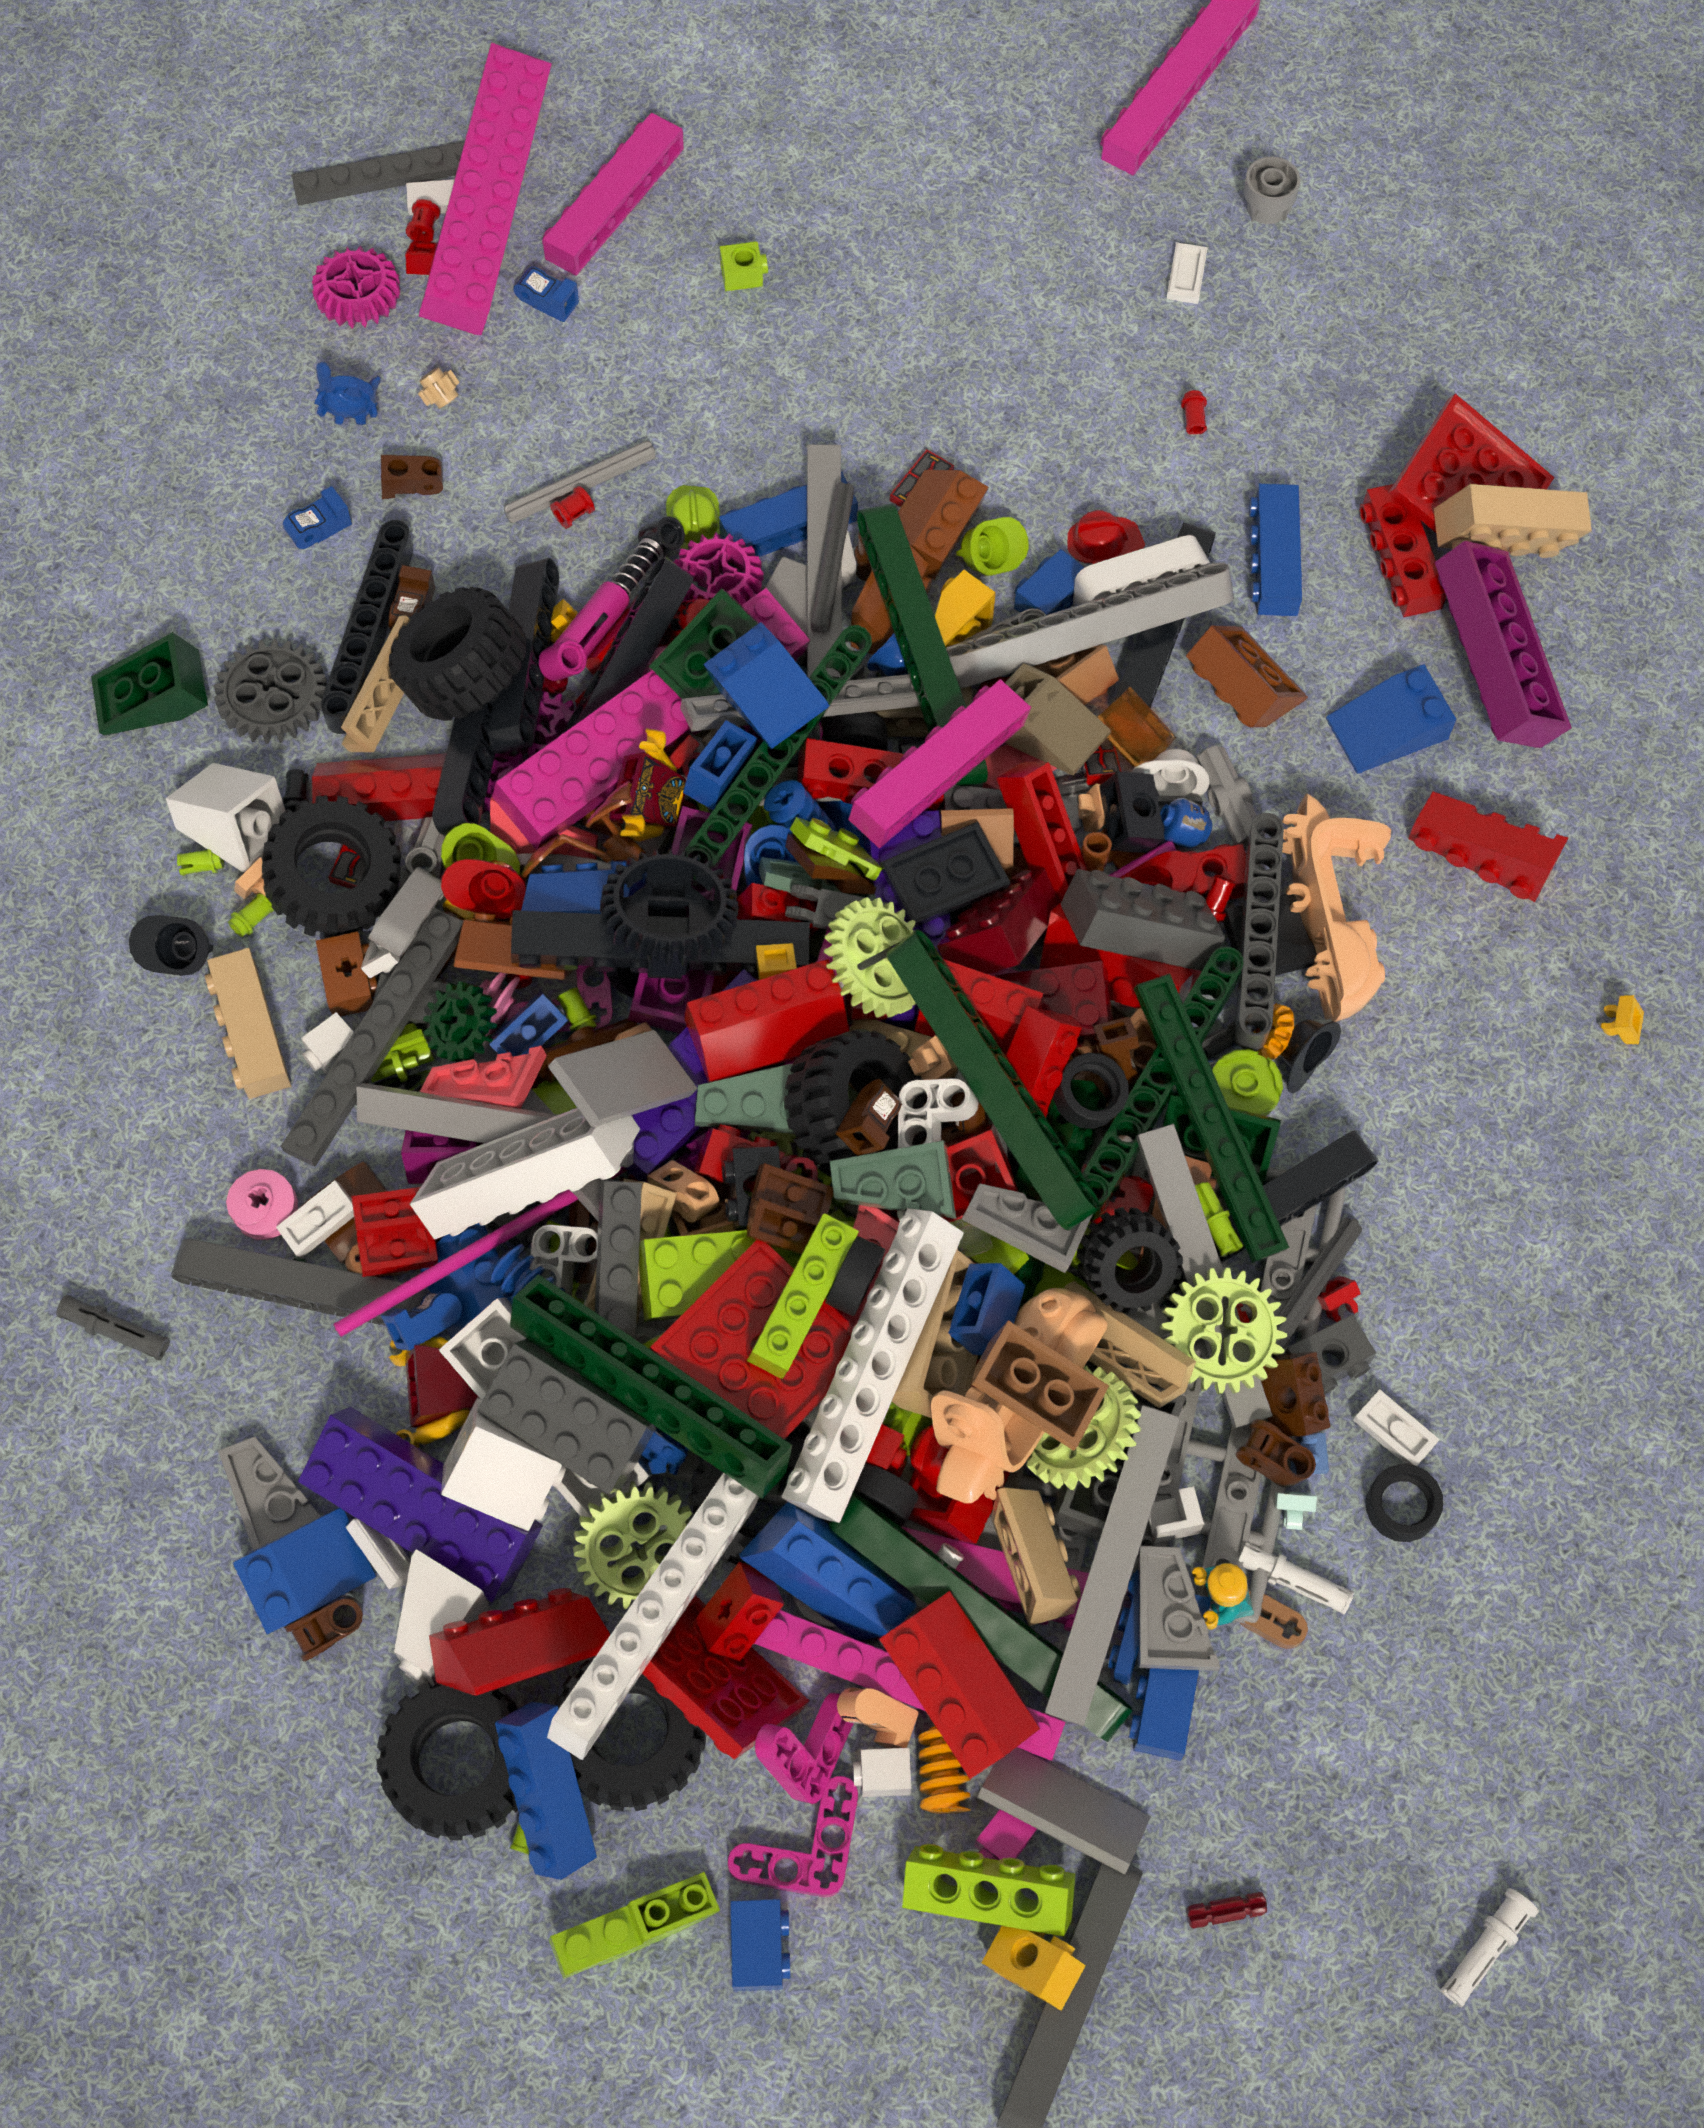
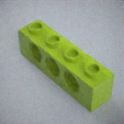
[747,1213,859,1379]
[902,1844,1076,1937]

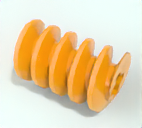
[918,1726,971,1814]

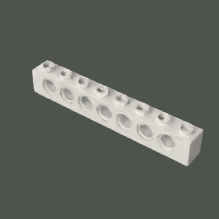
[781,1208,964,1523]
[547,1473,759,1760]

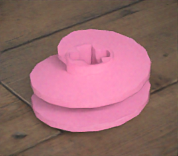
[479,972,520,1035]
[226,1169,298,1240]

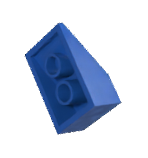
[703,622,829,749]
[1326,664,1457,774]
[232,1507,376,1635]

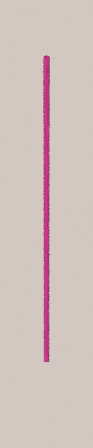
[333,841,1176,1337]

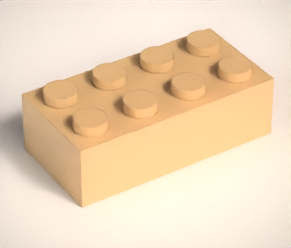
[1434,484,1592,558]

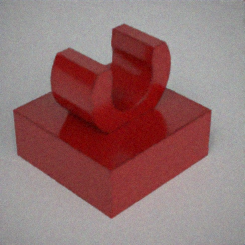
[668,735,701,779]
[1317,1275,1361,1322]

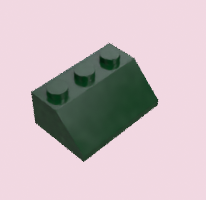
[1162,1092,1281,1186]

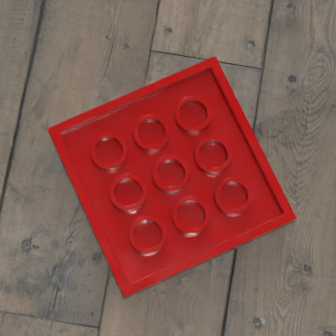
[1389,393,1555,553]
[649,1240,854,1439]
[642,1595,810,1760]

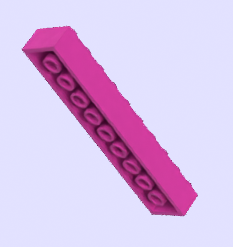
[418,43,552,335]
[492,588,810,850]

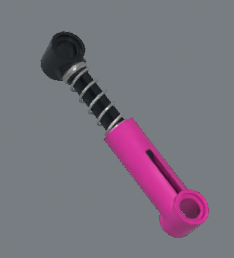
[539,516,685,681]

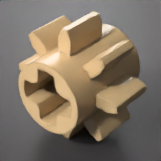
[418,367,460,409]

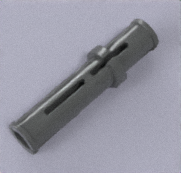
[56,1294,170,1361]

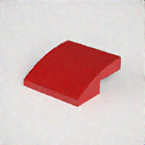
[351,1187,438,1277]

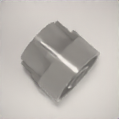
[1243,156,1300,224]

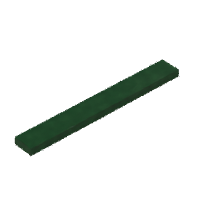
[1134,973,1290,1263]

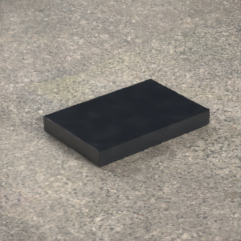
[880,822,1011,928]

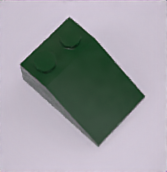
[649,589,759,699]
[91,632,208,736]

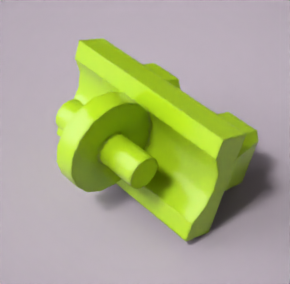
[371,1023,434,1083]

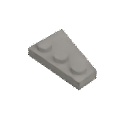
[962,1184,1093,1273]
[218,1437,321,1550]
[1138,1546,1221,1671]

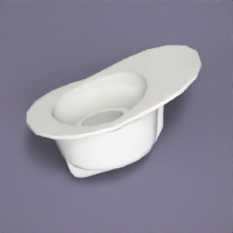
[1131,748,1210,796]

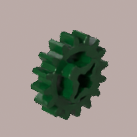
[423,981,497,1062]

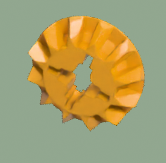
[1253,1003,1294,1060]

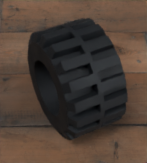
[1077,1207,1183,1314]

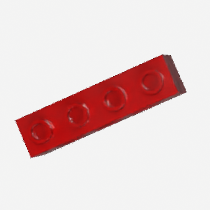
[1359,484,1446,617]
[797,738,944,811]

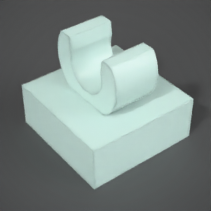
[1275,1491,1317,1530]

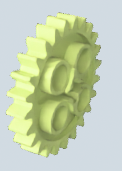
[824,897,916,1018]
[1159,1268,1287,1395]
[1026,1366,1141,1490]
[573,1481,692,1609]

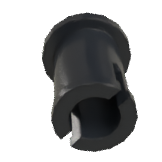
[282,769,310,812]

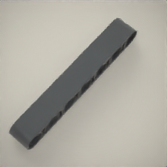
[1234,813,1284,1051]
[171,1239,431,1326]
[996,1862,1143,2128]

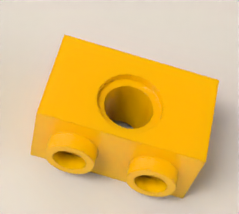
[981,1926,1086,2011]

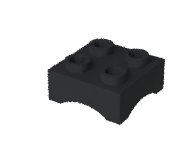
[1223,894,1317,976]

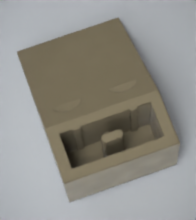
[1004,663,1111,776]

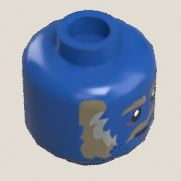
[1160,798,1213,849]

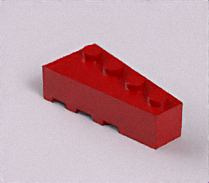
[1408,791,1568,902]

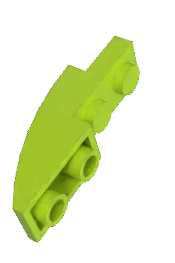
[548,1872,720,1979]

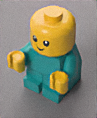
[1192,1563,1254,1630]

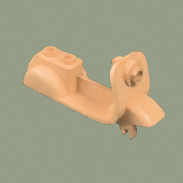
[1282,793,1391,1022]
[931,1288,1108,1503]

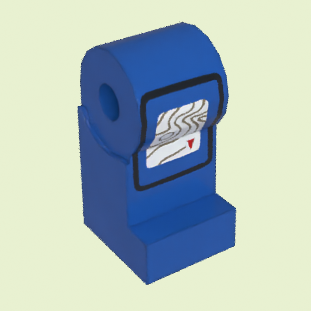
[513,267,579,322]
[283,486,352,549]
[381,1292,462,1351]

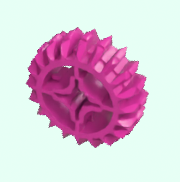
[312,245,400,329]
[674,532,764,605]

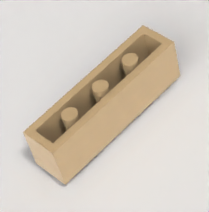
[204,948,292,1099]

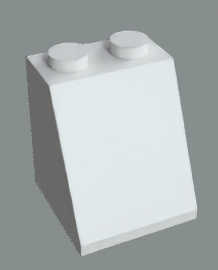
[166,763,285,872]
[441,1398,566,1531]
[394,1549,490,1686]

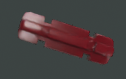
[1186,1892,1267,1929]

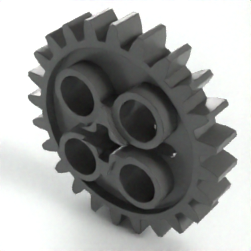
[214,639,327,744]

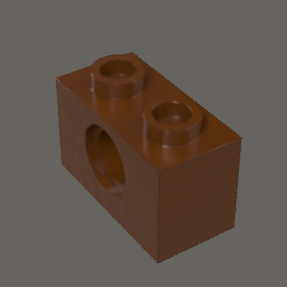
[1261,1352,1331,1437]

